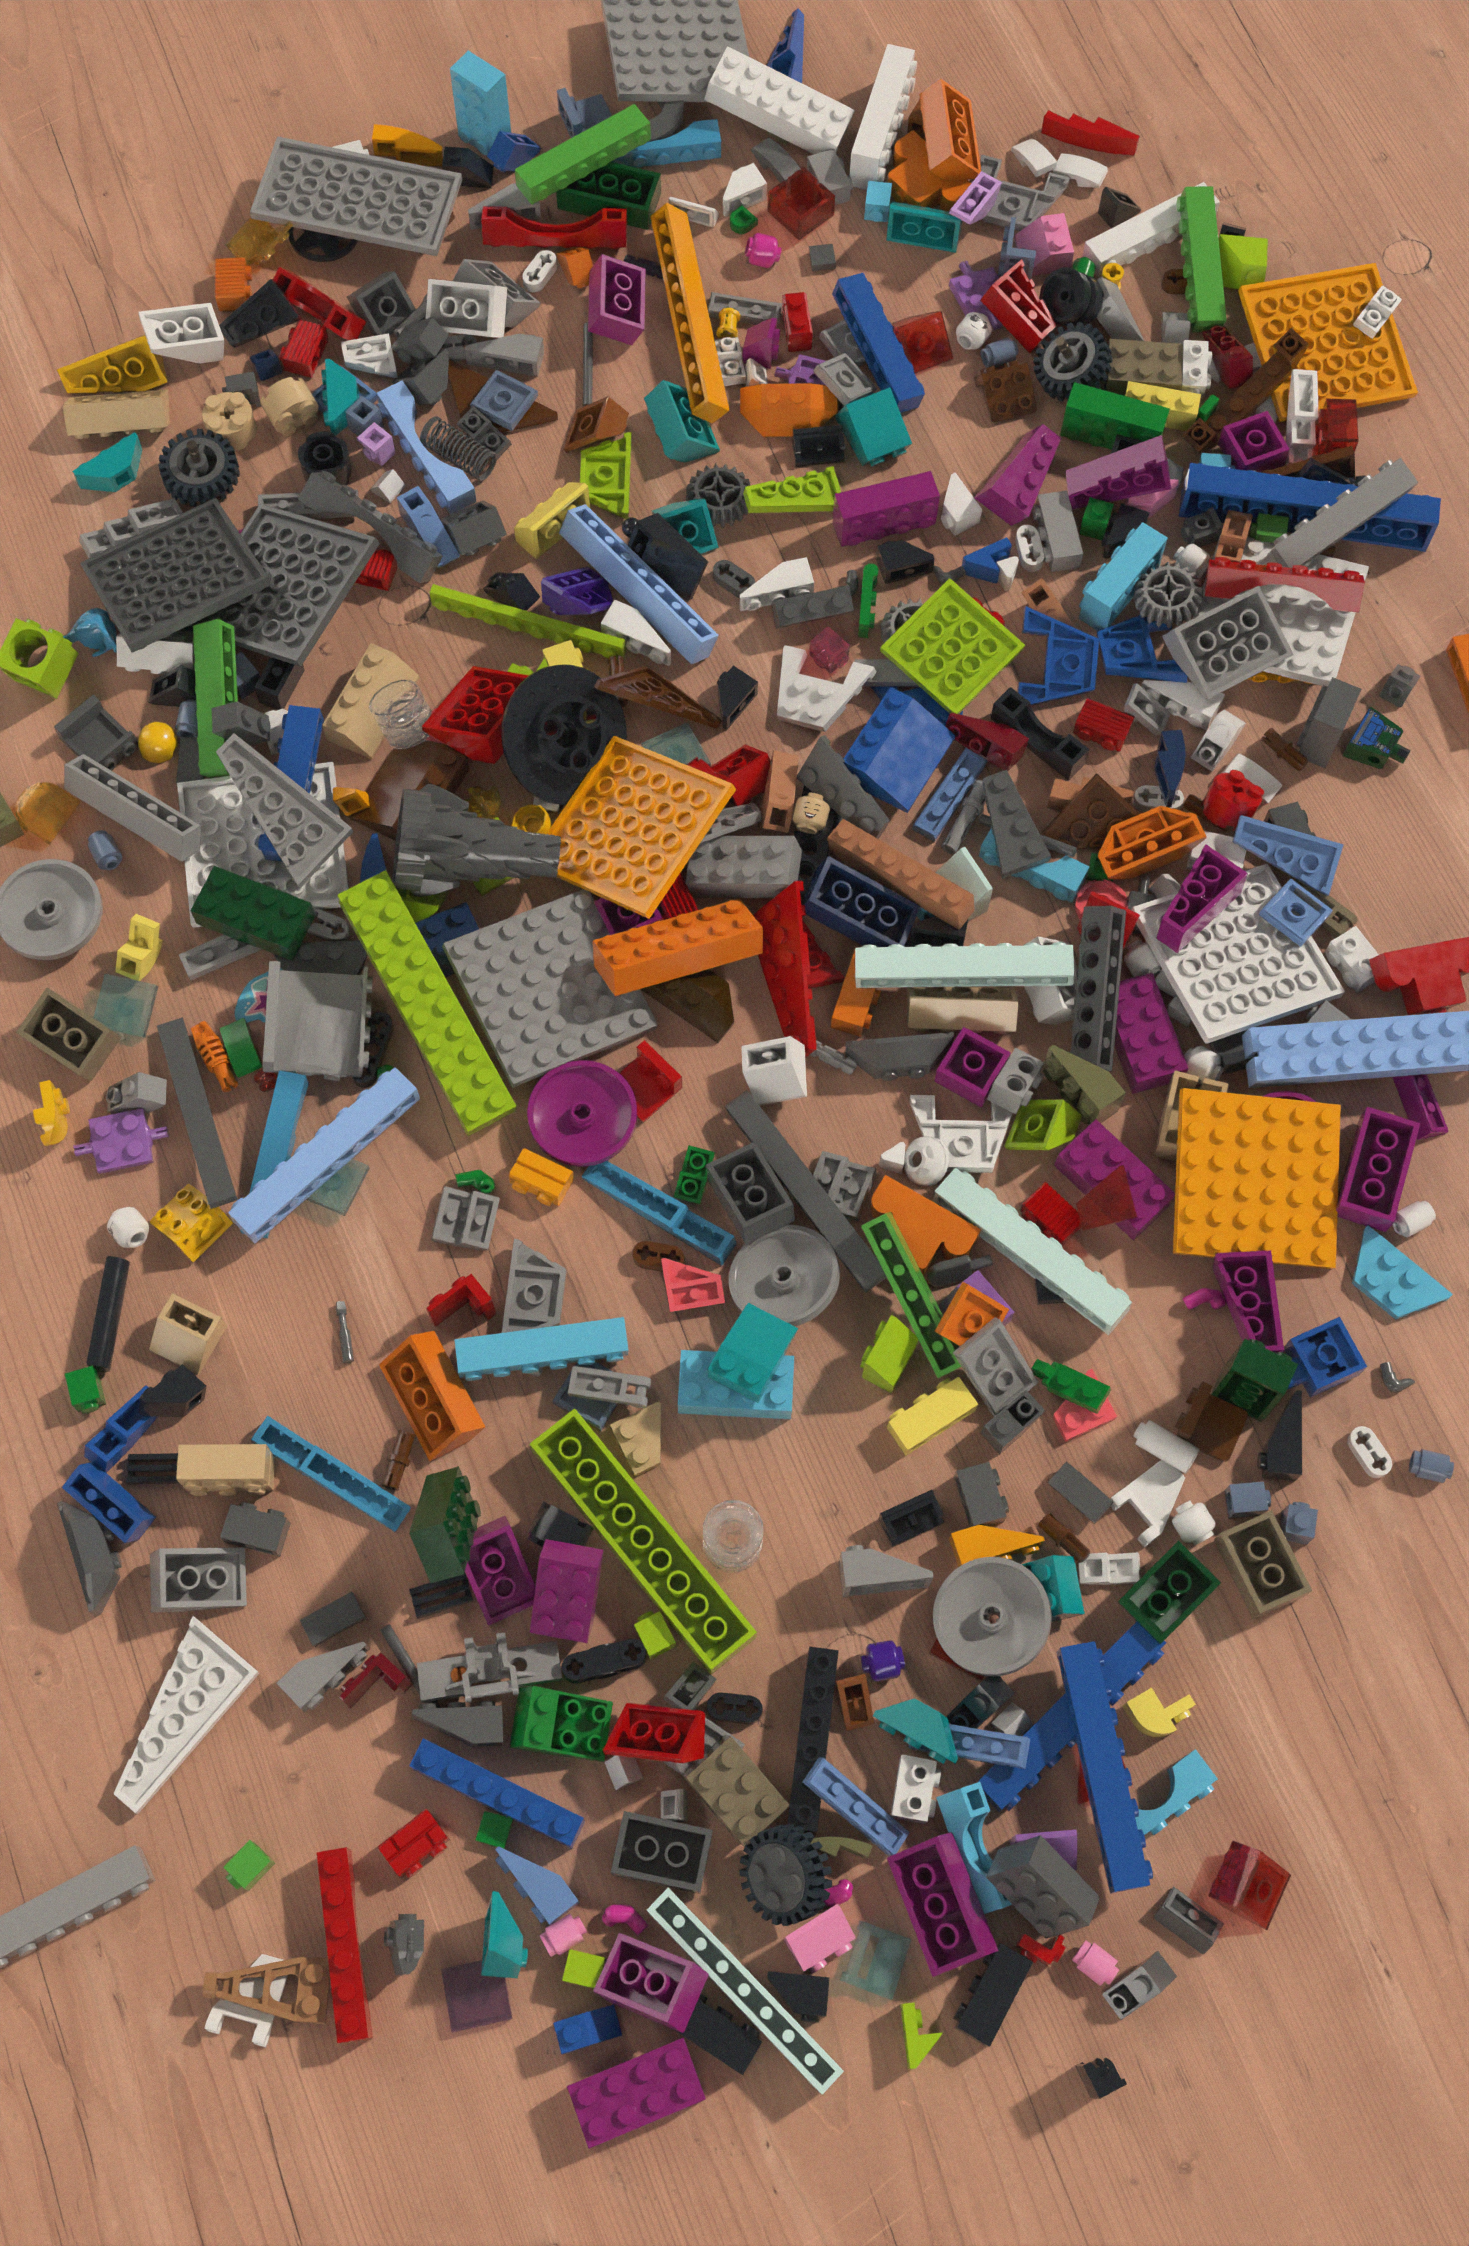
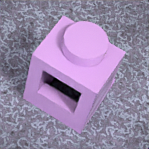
[357,422,395,466]

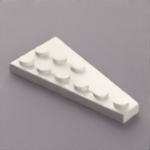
[114,1616,259,1814]

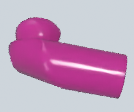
[1183,1288,1226,1310]
[823,1879,853,1907]
[602,1905,648,1936]

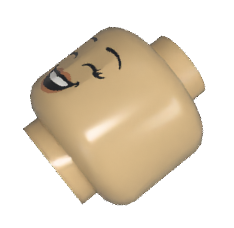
[792,793,830,834]

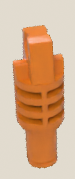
[191,1021,239,1092]

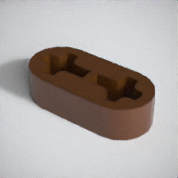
[1161,269,1188,294]
[633,1241,685,1272]

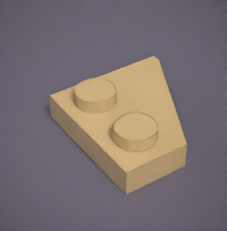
[610,1401,661,1477]

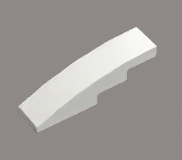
[1286,369,1319,464]

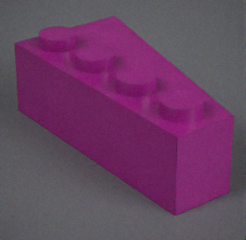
[974,424,1061,526]
[1066,435,1172,510]
[1156,844,1248,953]
[1213,1250,1284,1353]

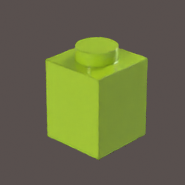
[634,1611,676,1660]
[562,1949,606,1989]

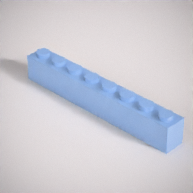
[559,504,719,665]
[228,1067,420,1244]

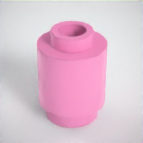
[540,1914,587,1957]
[1072,1940,1119,1986]

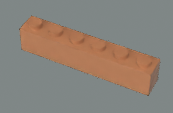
[827,819,975,930]

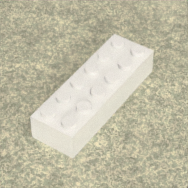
[850,44,917,190]
[704,46,855,154]

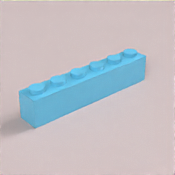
[454,1317,629,1381]

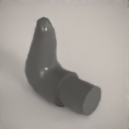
[933,566,966,585]
[835,570,858,596]
[1380,1362,1415,1393]

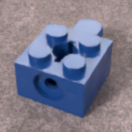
[1284,1317,1367,1398]

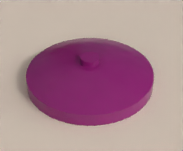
[527,1060,637,1167]

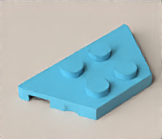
[1352,1225,1453,1320]

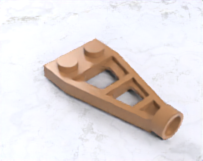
[203,1957,330,2024]

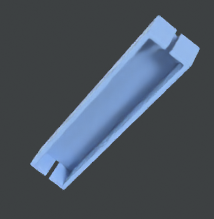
[1242,1011,1469,1088]

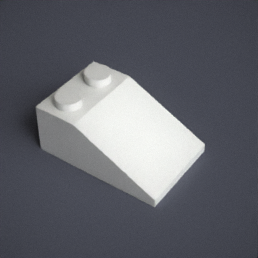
[138,303,224,364]

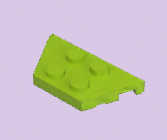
[580,432,631,519]

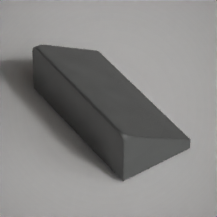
[1154,1886,1224,1954]

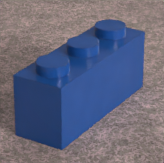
[62,1462,156,1543]

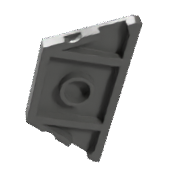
[273,940,368,975]

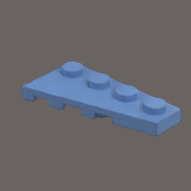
[1232,815,1344,896]

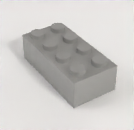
[685,836,802,898]

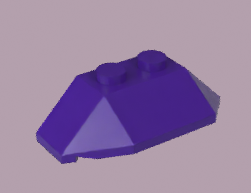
[541,566,613,615]

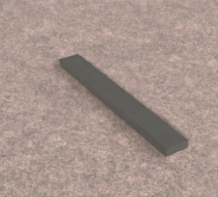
[157,1017,238,1209]

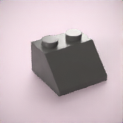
[346,271,416,336]
[440,500,507,556]

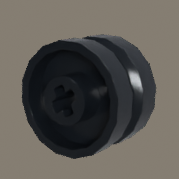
[1039,267,1103,329]

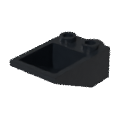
[622,513,708,600]

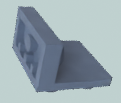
[557,88,612,138]
[998,217,1036,280]

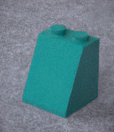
[835,388,912,467]

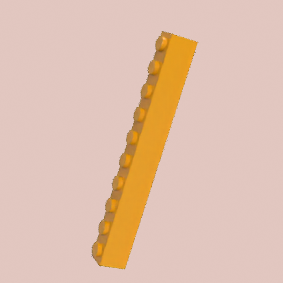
[650,202,729,424]

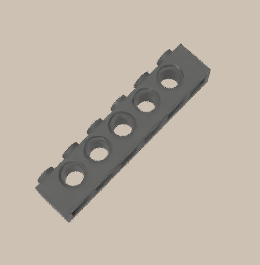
[1070,906,1126,1071]

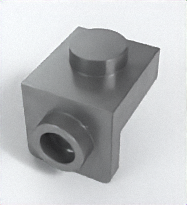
[1379,664,1420,707]

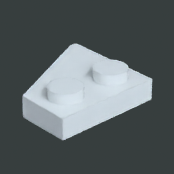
[341,333,397,378]

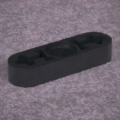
[352,1012,394,1088]

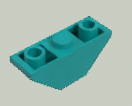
[321,359,359,436]
[72,432,143,492]
[873,1698,958,1764]

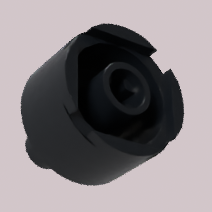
[298,431,352,486]
[527,1501,594,1547]

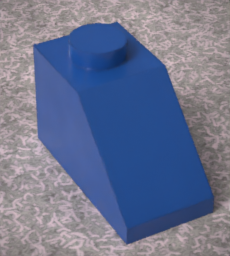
[487,131,542,172]
[553,2004,623,2055]

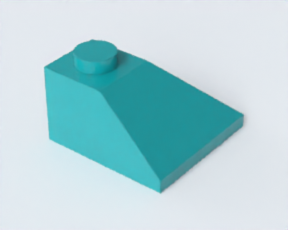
[651,499,719,554]
[481,1891,528,1978]

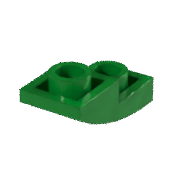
[219,1018,263,1078]
[674,1145,715,1204]

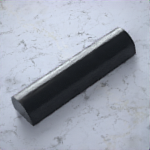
[86,1256,130,1372]

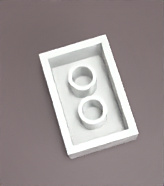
[426,279,507,338]

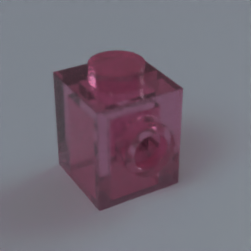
[809,626,850,673]

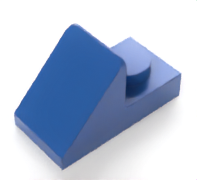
[962,537,1012,583]

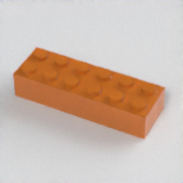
[593,899,763,996]

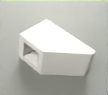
[1191,710,1246,771]

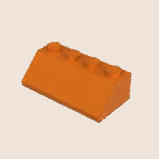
[919,78,981,181]
[379,1331,485,1461]

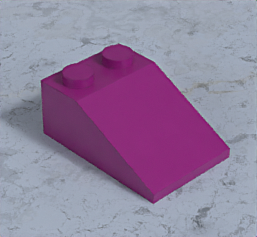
[465,1515,536,1626]

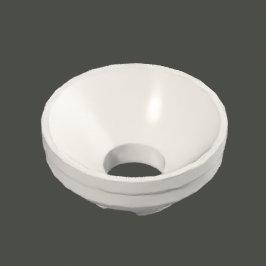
[904,1136,949,1187]

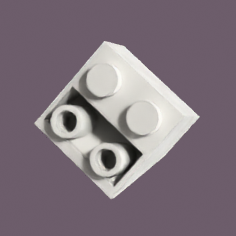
[741,1036,807,1106]

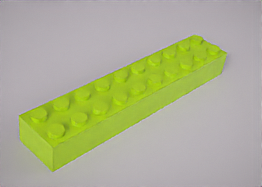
[337,870,516,1137]
[530,1408,757,1675]

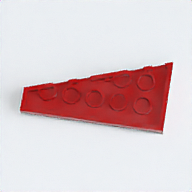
[753,881,817,1058]

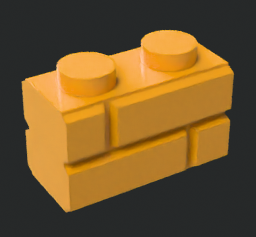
[509,1148,574,1206]

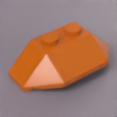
[740,383,838,437]
[1098,806,1207,879]

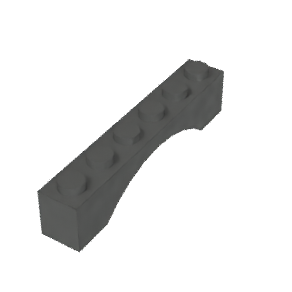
[298,471,443,583]

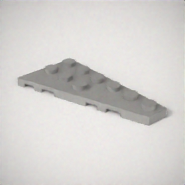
[216,733,353,889]

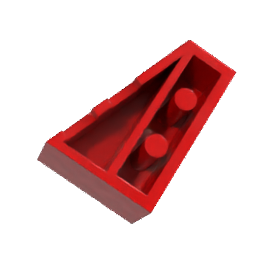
[980,259,1056,353]

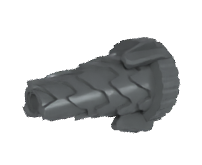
[392,784,561,897]

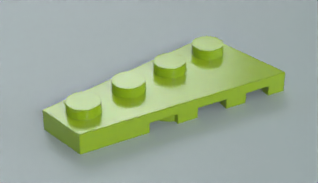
[743,466,841,513]

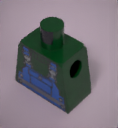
[1342,707,1411,769]

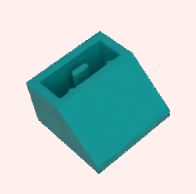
[1021,1555,1085,1622]

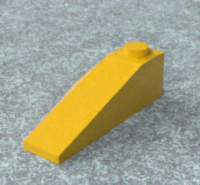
[57,334,167,393]

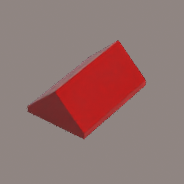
[603,1703,705,1763]

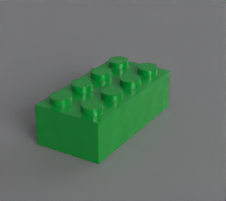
[1060,382,1170,450]

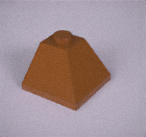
[563,396,629,453]

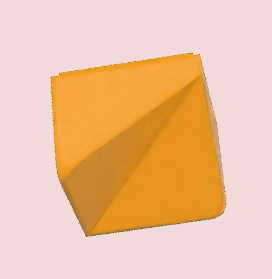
[333,787,369,816]

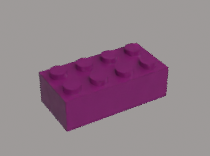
[832,471,940,547]
[1114,973,1189,1094]
[1336,1107,1420,1232]
[1054,1119,1175,1241]
[887,1832,999,1977]
[567,2038,706,2149]

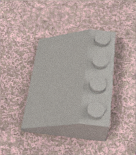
[1162,586,1294,700]

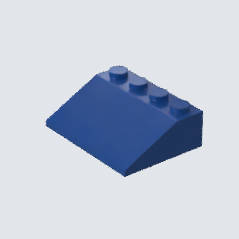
[843,687,955,813]

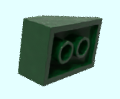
[1118,1540,1221,1644]

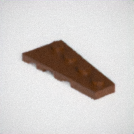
[1260,446,1355,479]

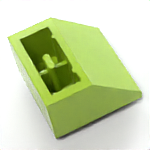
[860,1315,919,1394]

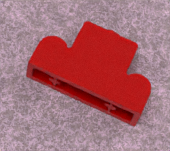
[1369,937,1469,1015]

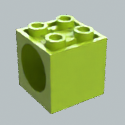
[0,618,79,699]

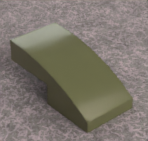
[811,1836,873,1859]

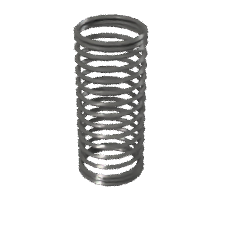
[420,416,497,481]

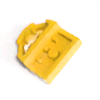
[33,1080,70,1146]

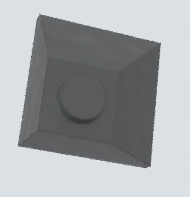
[391,349,449,406]

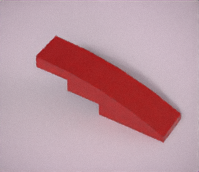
[1041,110,1140,156]

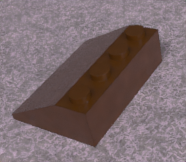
[350,735,470,841]

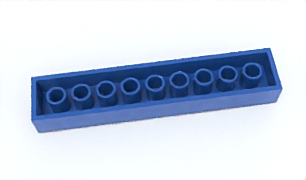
[1178,463,1441,552]

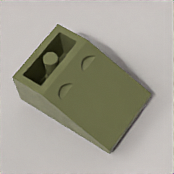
[1042,1045,1126,1125]

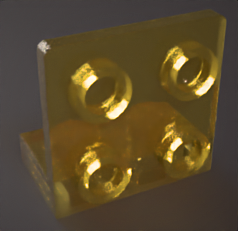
[225,216,293,266]

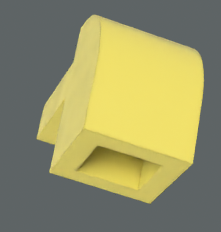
[115,914,163,982]
[1122,1688,1196,1737]

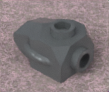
[384,1914,424,1976]

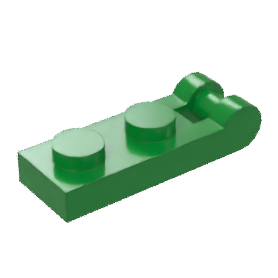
[858,563,879,638]

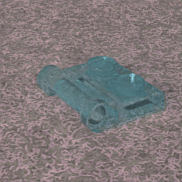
[840,1920,911,2000]

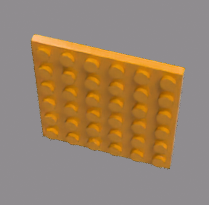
[1238,263,1418,422]
[547,736,736,919]
[1173,1088,1341,1269]

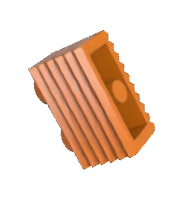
[215,257,252,312]

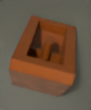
[834,1674,875,1731]

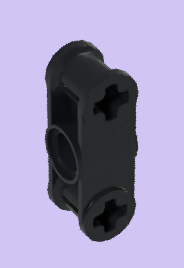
[562,1639,646,1684]

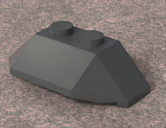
[845,1032,954,1081]
[57,1501,122,1617]

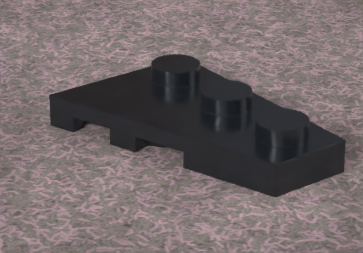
[219,279,302,348]

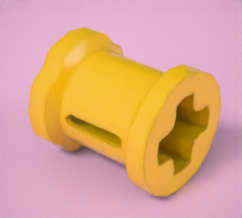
[1102,263,1124,290]
[716,308,740,339]

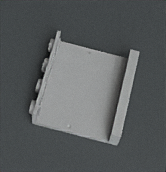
[263,961,373,1077]

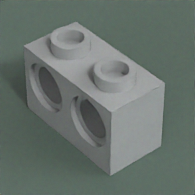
[987,1047,1044,1114]

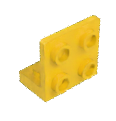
[150,1184,233,1263]

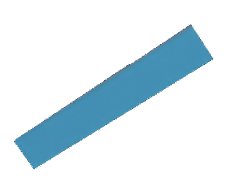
[240,1070,309,1239]
[581,1161,737,1266]
[251,1415,411,1532]

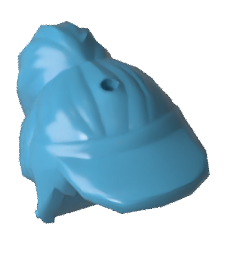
[63,608,117,657]

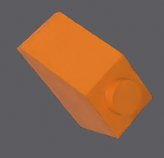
[555,247,593,288]

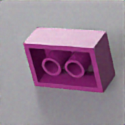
[588,254,646,345]
[530,1539,603,1643]
[593,1933,709,2033]

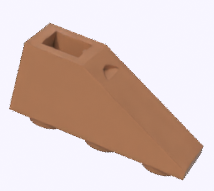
[1021,578,1076,628]
[757,750,799,833]

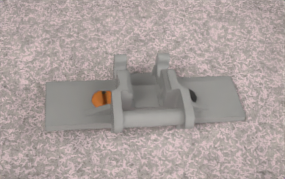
[417,1632,562,1703]

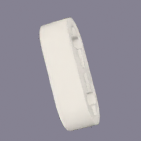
[523,250,557,293]
[1015,525,1044,572]
[1133,785,1184,812]
[1347,1426,1392,1478]

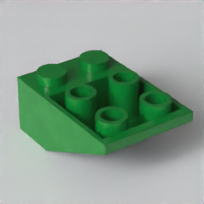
[509,1686,613,1762]

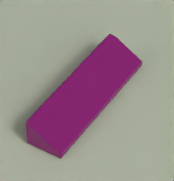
[1392,1074,1449,1140]

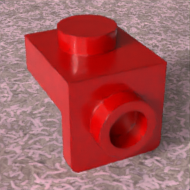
[1015,1934,1066,1966]

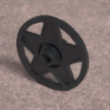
[288,226,358,262]

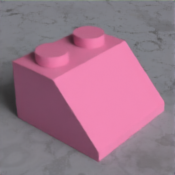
[1014,213,1074,276]
[784,1904,856,1974]

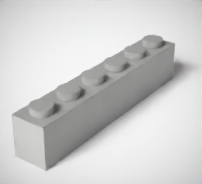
[1270,458,1418,568]
[64,754,201,862]
[0,1845,156,1969]

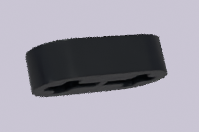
[707,1692,763,1724]

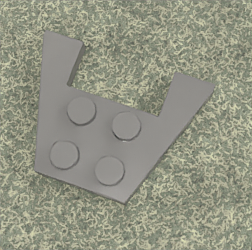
[980,155,1070,231]

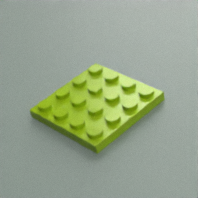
[880,578,1025,714]

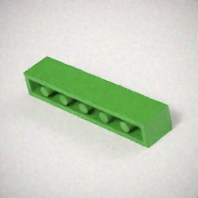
[515,104,651,205]
[1176,186,1227,332]
[193,619,238,778]
[861,1212,961,1378]

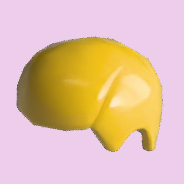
[138,722,178,763]
[511,804,551,834]

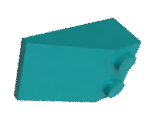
[708,1303,798,1403]

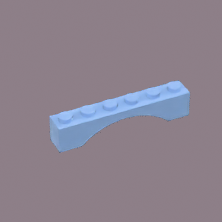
[376,380,477,515]

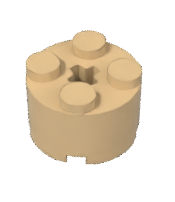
[260,377,319,437]
[202,392,257,451]

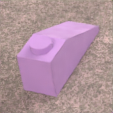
[949,171,1002,225]

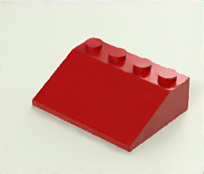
[422,666,529,764]

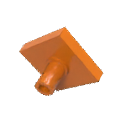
[935,1282,1009,1346]

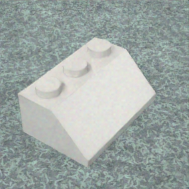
[116,629,195,674]
[1024,936,1078,1025]

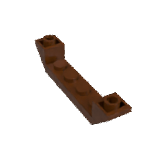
[1182,328,1309,453]

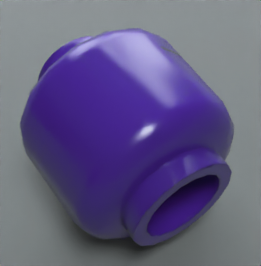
[860,1640,905,1682]

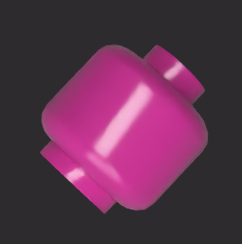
[745,233,781,268]

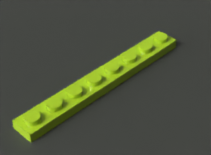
[429,584,626,659]

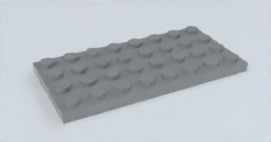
[250,136,462,256]

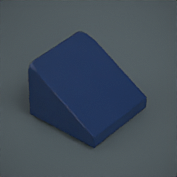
[249,349,283,381]

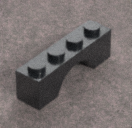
[990,687,1089,781]

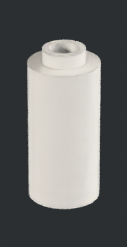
[1133,1420,1200,1474]

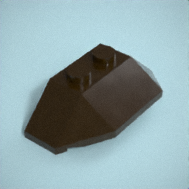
[640,969,734,1043]

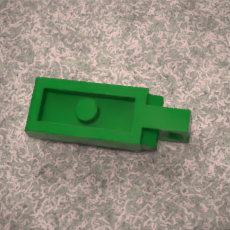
[1031,1359,1111,1414]

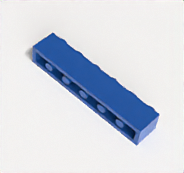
[832,273,925,413]
[258,705,324,862]
[409,1738,585,1849]

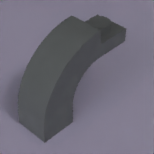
[647,100,684,142]

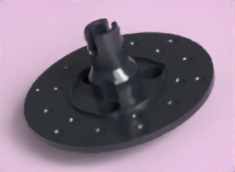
[501,664,627,805]

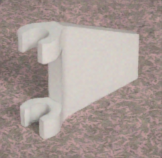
[1110,1460,1185,1548]
[204,1954,288,2047]

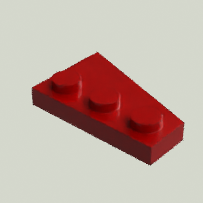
[802,920,845,989]

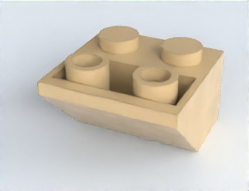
[149,1293,227,1375]

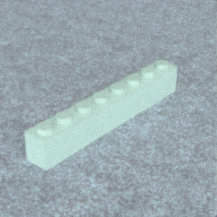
[855,942,1074,988]
[934,1168,1132,1335]
[647,1888,844,2095]

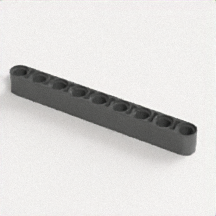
[725,1090,887,1293]

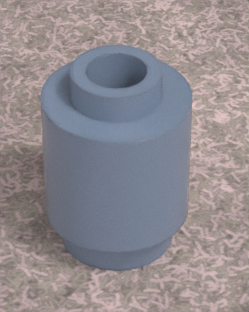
[980,337,1019,368]
[175,699,198,737]
[88,830,123,870]
[1409,1449,1454,1483]

